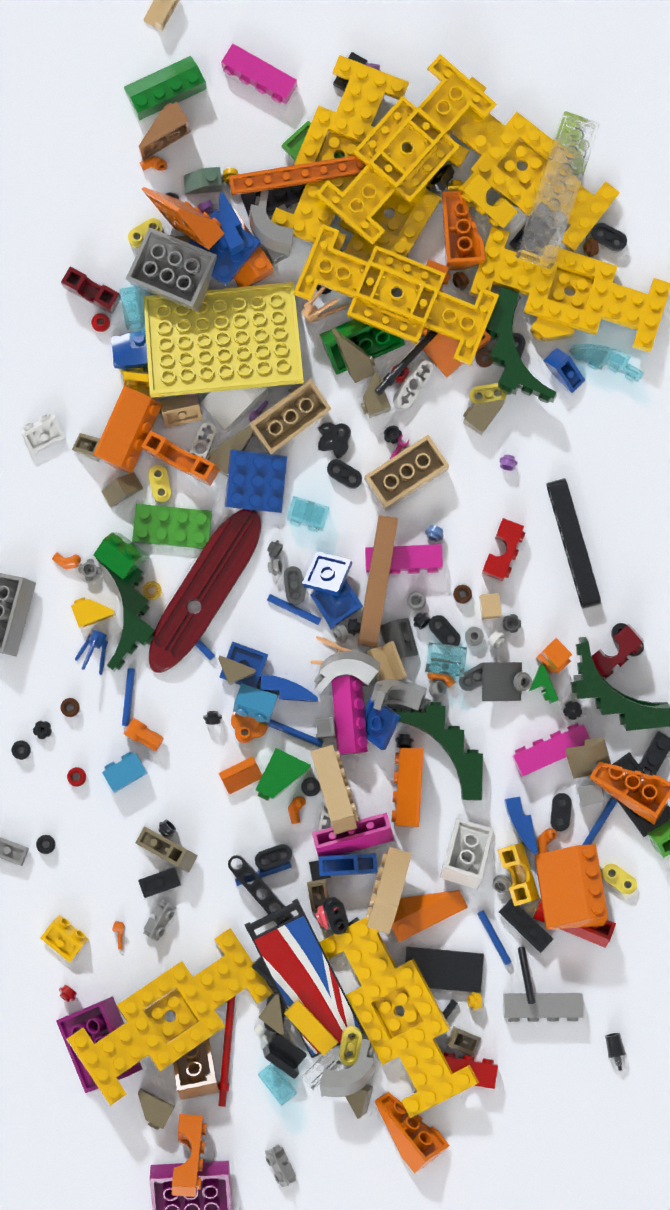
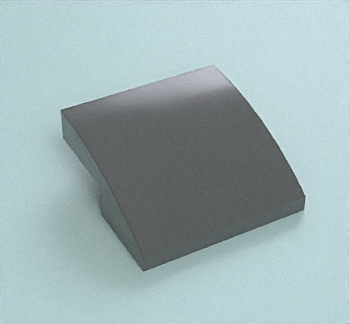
[482,662,522,701]

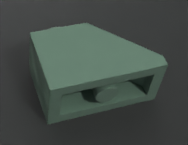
[184,167,223,195]

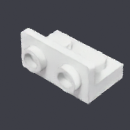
[20,413,65,454]

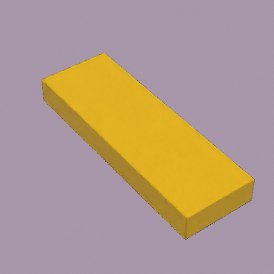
[284,999,338,1056]

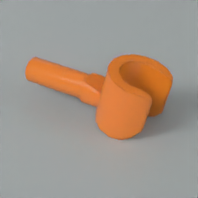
[112,921,125,949]

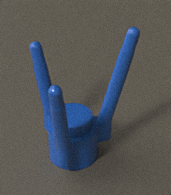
[75,630,108,675]

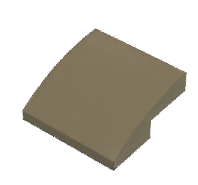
[566,737,611,779]

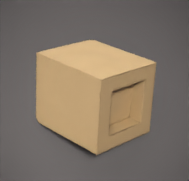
[479,593,502,620]

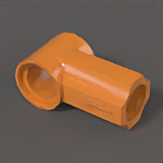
[123,717,164,752]

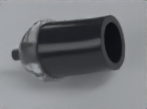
[605,1033,627,1071]

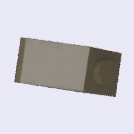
[361,372,391,418]
[463,400,504,436]
[138,1088,175,1130]

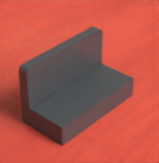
[380,618,419,659]

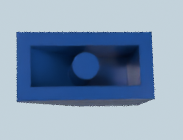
[543,348,586,393]

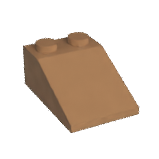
[138,102,191,160]
[170,1035,219,1100]

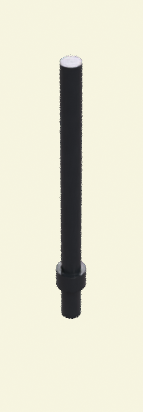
[374,330,438,395]

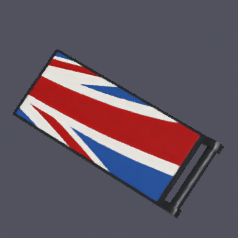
[244,898,364,1058]

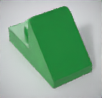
[528,664,559,704]

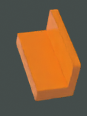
[218,756,262,794]

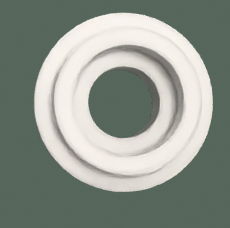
[487,631,505,649]

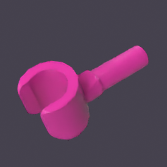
[389,435,409,459]

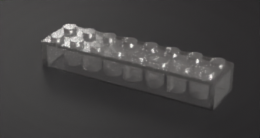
[515,111,601,269]

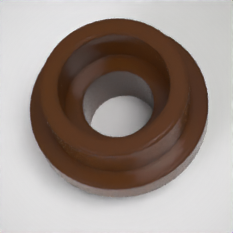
[583,238,599,257]
[452,271,469,290]
[475,349,493,368]
[453,585,472,604]
[60,698,80,717]

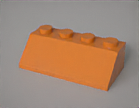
[93,386,162,474]
[391,748,424,828]

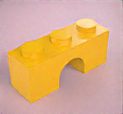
[459,172,518,229]
[497,842,540,906]

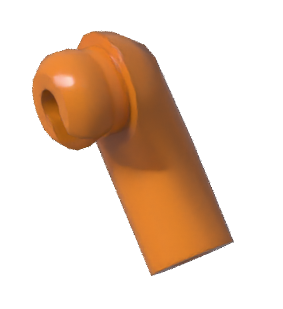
[139,156,167,171]
[52,552,81,570]
[427,668,456,687]
[288,796,306,824]
[538,828,557,854]

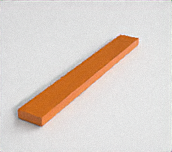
[228,155,366,196]

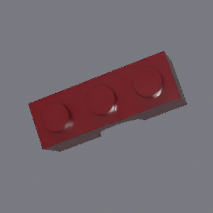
[61,266,122,314]
[591,624,644,680]

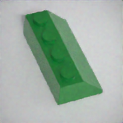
[123,56,207,121]
[319,308,405,375]

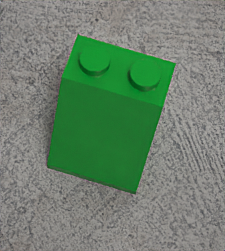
[255,748,311,801]

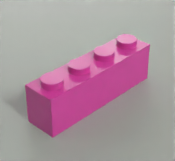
[221,43,297,104]
[365,544,443,575]
[332,675,368,755]
[512,723,590,777]
[312,812,394,857]

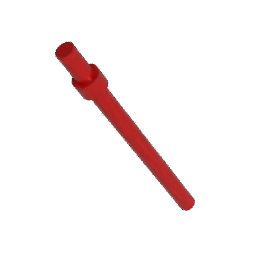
[218,996,236,1107]

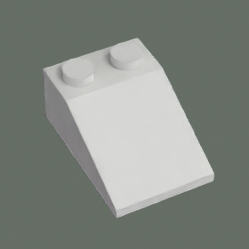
[200,387,268,431]
[439,818,494,889]

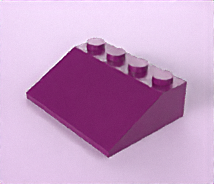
[56,996,143,1094]
[149,1160,232,1210]

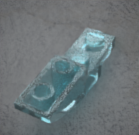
[569,344,644,382]

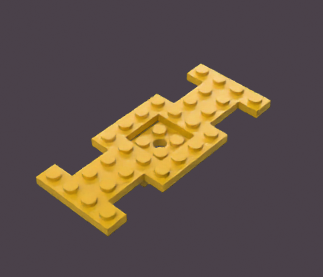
[315,54,497,246]
[271,55,409,251]
[446,76,620,252]
[338,143,470,306]
[293,224,499,366]
[469,226,670,353]
[320,917,479,1118]
[67,928,273,1106]

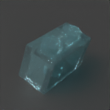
[119,286,145,331]
[286,496,330,533]
[425,642,467,677]
[257,1063,297,1106]

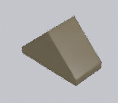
[72,433,100,462]
[101,472,144,508]
[218,655,256,685]
[307,879,329,912]
[258,994,284,1035]
[446,1026,481,1056]
[345,1084,373,1119]

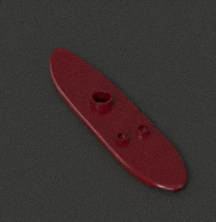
[149,509,261,673]

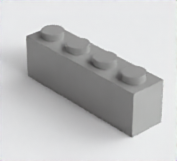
[503,993,583,1022]

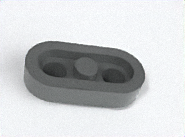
[283,566,305,605]
[458,663,483,691]

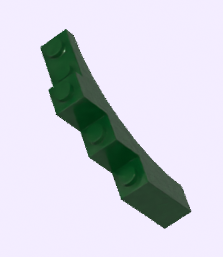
[485,287,557,403]
[96,558,155,672]
[570,637,670,731]
[391,702,483,801]

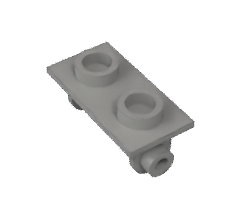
[143,899,176,941]
[264,1144,296,1187]

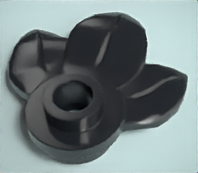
[318,422,351,459]

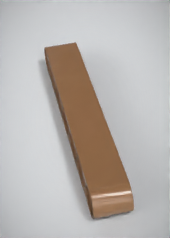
[358,515,398,648]

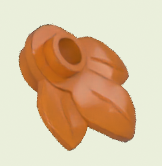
[231,712,268,743]

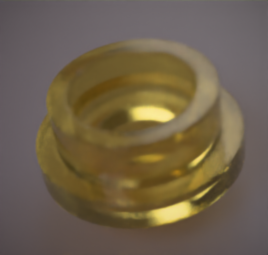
[142,581,162,600]

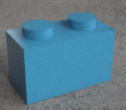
[233,684,278,723]
[102,751,148,793]

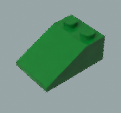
[93,532,150,579]

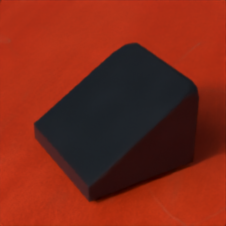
[309,860,331,881]

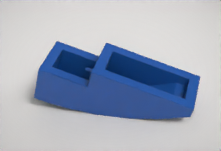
[219,192,245,256]
[260,674,318,702]
[504,797,537,854]
[318,853,378,877]

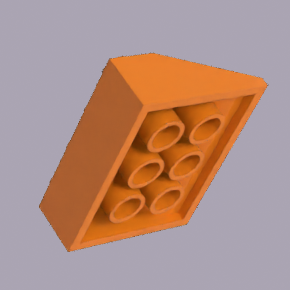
[141,187,225,250]
[535,844,608,930]

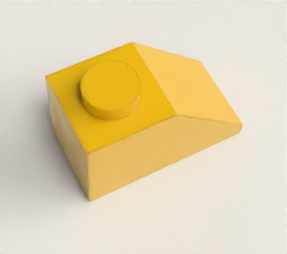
[530,317,575,342]
[70,597,116,629]

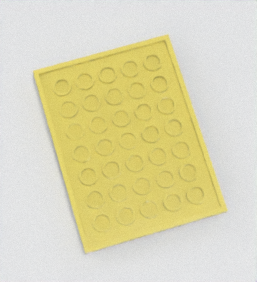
[143,282,304,398]

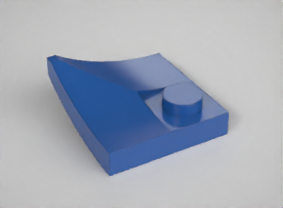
[111,330,148,369]
[310,580,363,630]

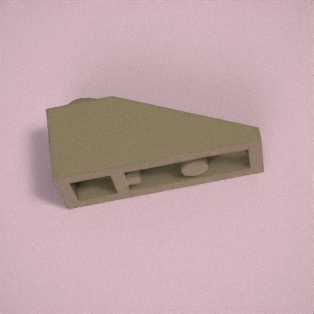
[332,328,375,383]
[207,426,254,476]
[135,826,198,872]

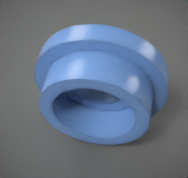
[425,525,444,542]

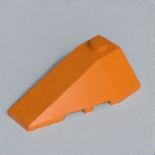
[442,190,485,270]
[233,210,274,287]
[589,761,670,824]
[392,890,468,942]
[374,1092,450,1174]

